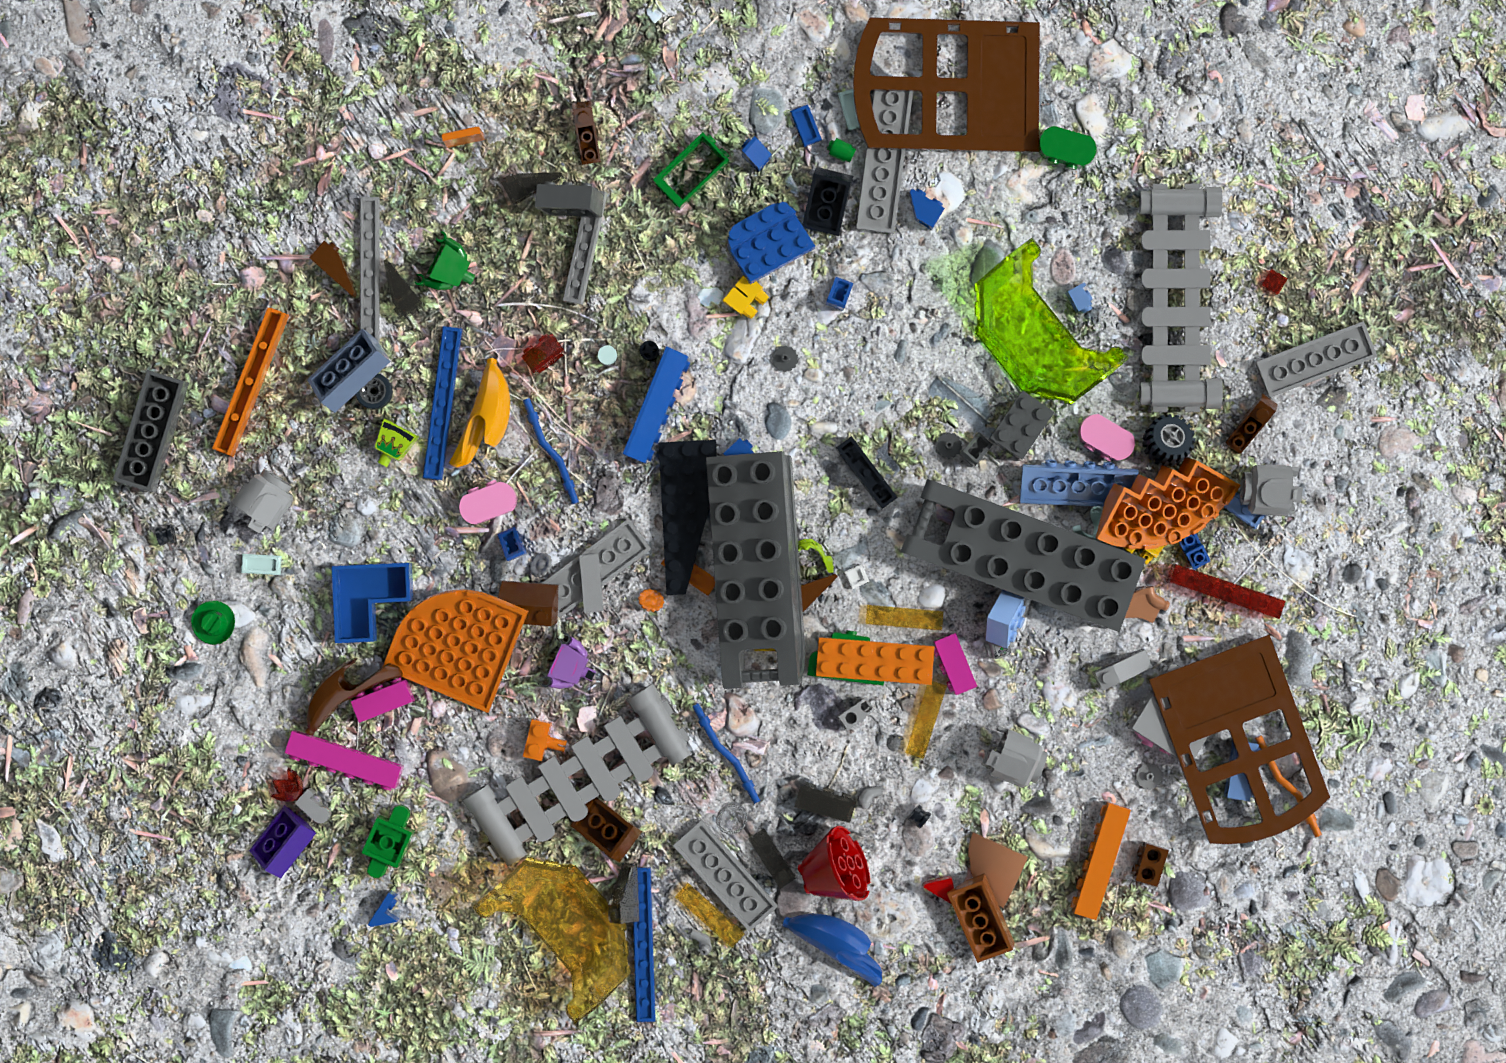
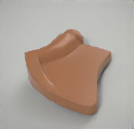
[1125,586,1170,623]

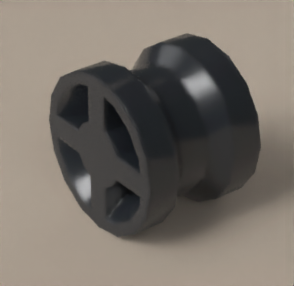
[640,341,659,361]
[155,524,177,546]
[908,804,931,829]

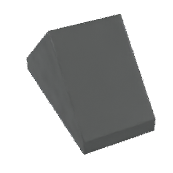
[959,432,993,467]

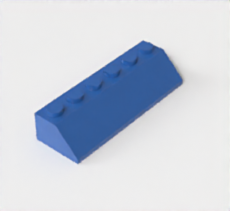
[623,346,691,464]

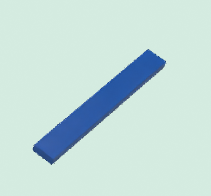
[423,326,463,480]
[631,867,656,1022]

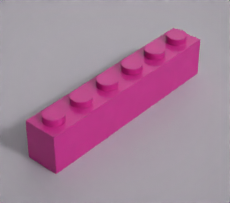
[285,730,404,791]

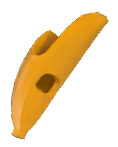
[448,358,510,468]

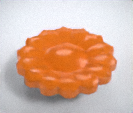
[638,589,664,612]

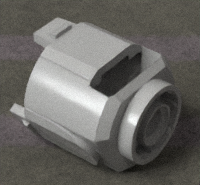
[1240,464,1303,516]
[227,469,294,533]
[982,726,1048,788]

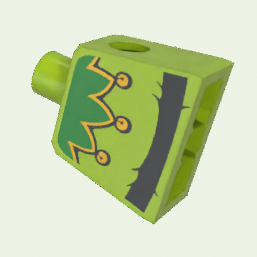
[375,418,419,467]

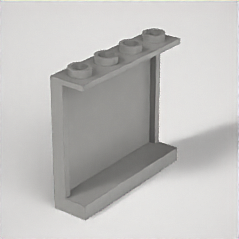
[1128,663,1208,766]

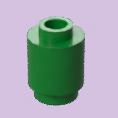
[827,138,856,163]

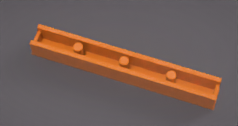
[212,307,289,457]

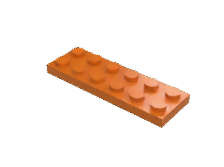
[816,637,935,685]

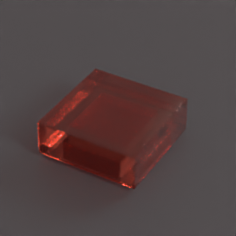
[1261,269,1288,295]

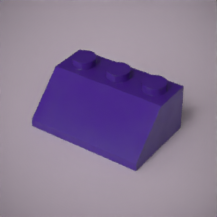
[249,805,316,878]

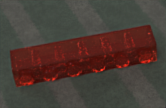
[1166,564,1286,619]

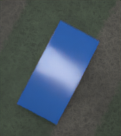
[1178,534,1211,570]

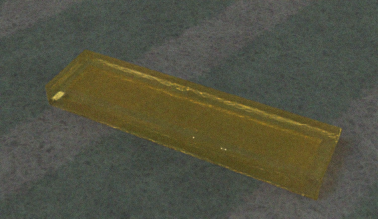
[865,605,944,630]
[905,681,947,759]
[675,882,745,948]

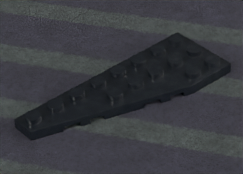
[658,439,717,596]

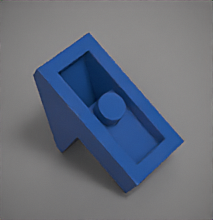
[368,890,400,927]

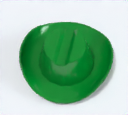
[191,601,235,645]

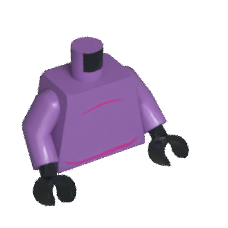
[537,630,596,689]

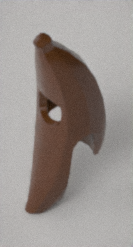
[305,658,403,736]

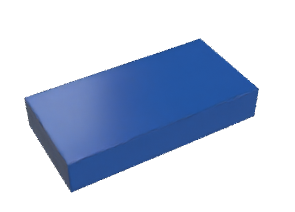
[790,104,822,148]

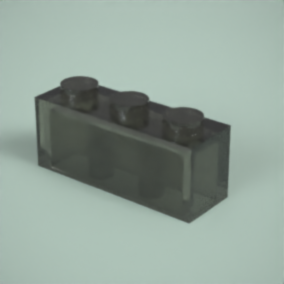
[794,781,856,823]

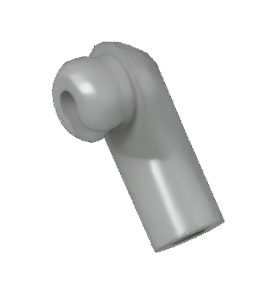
[858,786,883,809]
[689,928,712,956]

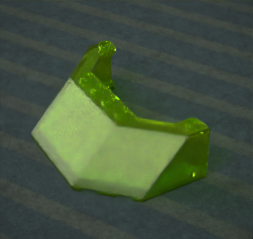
[974,237,1129,405]

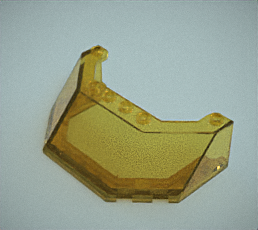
[472,857,631,1024]

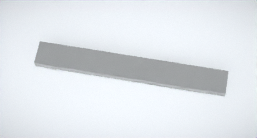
[360,197,380,344]

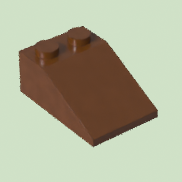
[570,797,643,863]

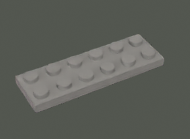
[1255,321,1377,398]
[543,518,651,618]
[673,819,778,932]

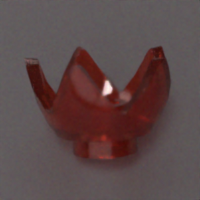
[271,767,303,802]

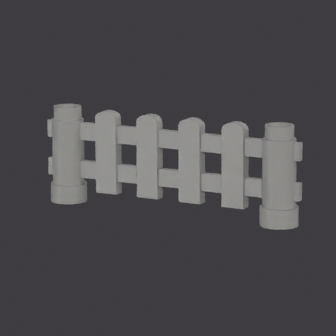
[1139,184,1223,412]
[462,683,691,866]

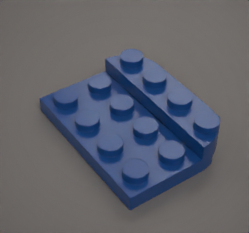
[727,202,815,284]

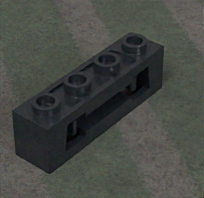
[835,436,898,510]

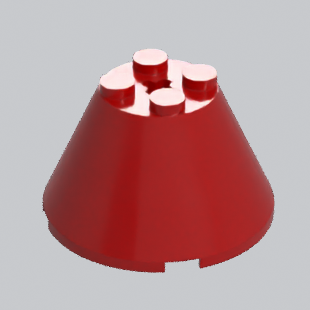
[798,826,871,901]

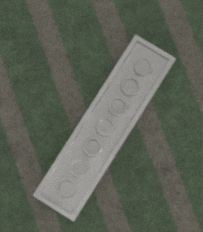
[856,90,913,234]

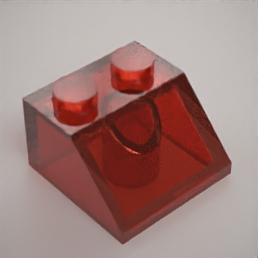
[521,333,567,376]

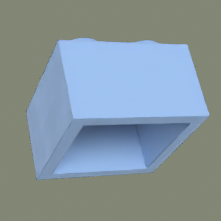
[986,590,1026,648]

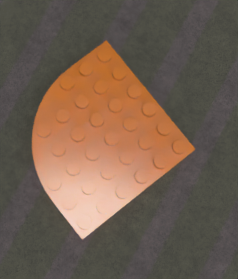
[383,589,528,713]

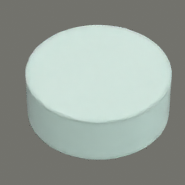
[598,345,617,365]

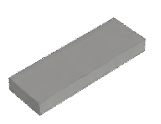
[579,554,604,613]

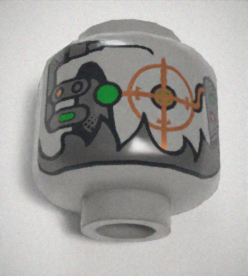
[984,641,1014,659]

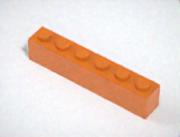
[1070,801,1131,920]

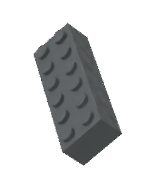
[113,370,189,492]

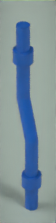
[523,398,579,505]
[692,703,761,804]

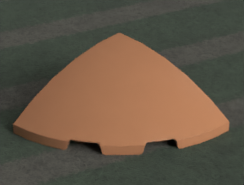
[968,832,1028,908]

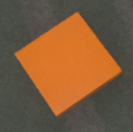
[442,126,485,148]

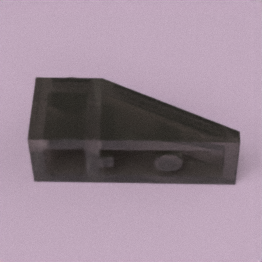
[501,172,564,205]
[384,258,425,319]
[748,828,796,889]
[608,862,639,924]

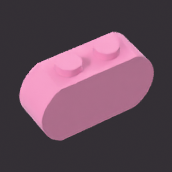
[1078,414,1135,462]
[459,480,517,525]

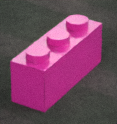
[933,633,978,695]
[350,678,415,723]

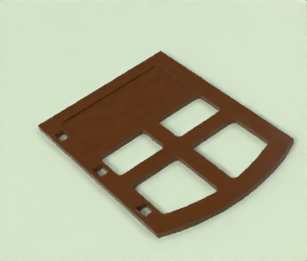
[853,17,1040,152]
[1148,634,1330,844]

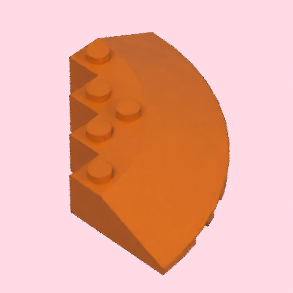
[1096,457,1241,550]

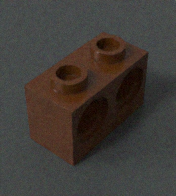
[1131,842,1169,887]

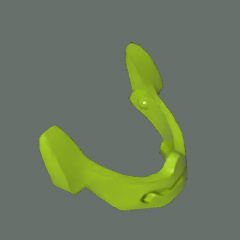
[798,539,834,573]

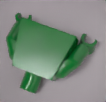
[415,231,475,290]

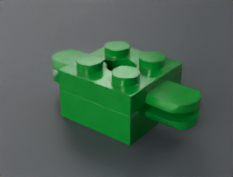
[362,805,415,878]

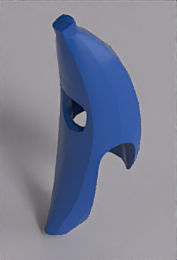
[783,913,882,987]

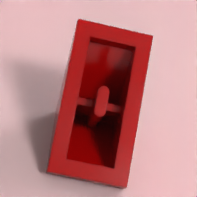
[922,875,954,904]

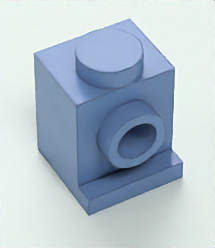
[1065,282,1093,314]

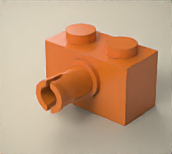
[523,718,567,761]

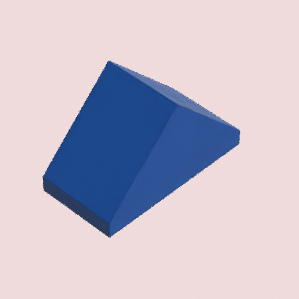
[825,277,854,311]
[497,527,527,561]

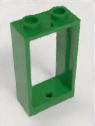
[653,132,730,210]

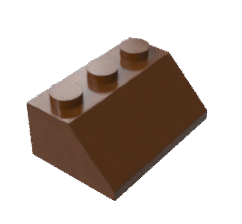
[497,580,559,626]

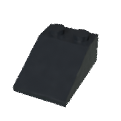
[802,167,854,236]

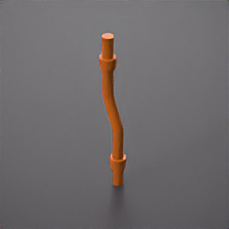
[1255,735,1322,837]

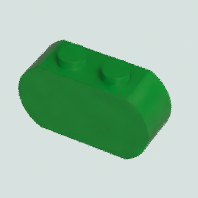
[1038,126,1097,170]

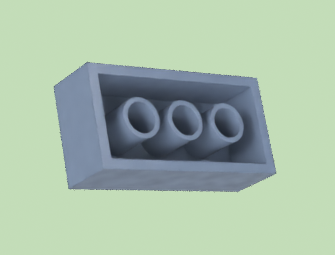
[307,328,391,413]

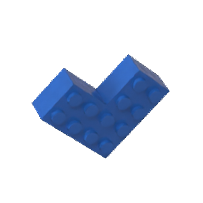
[332,563,414,643]

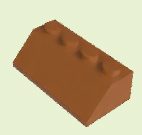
[947,873,1015,963]

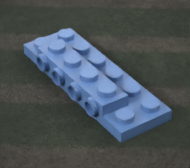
[1019,459,1139,507]

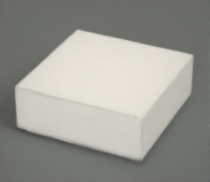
[844,564,869,589]

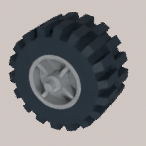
[1142,414,1196,467]

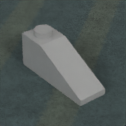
[1092,650,1153,691]

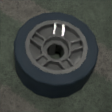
[355,374,393,410]

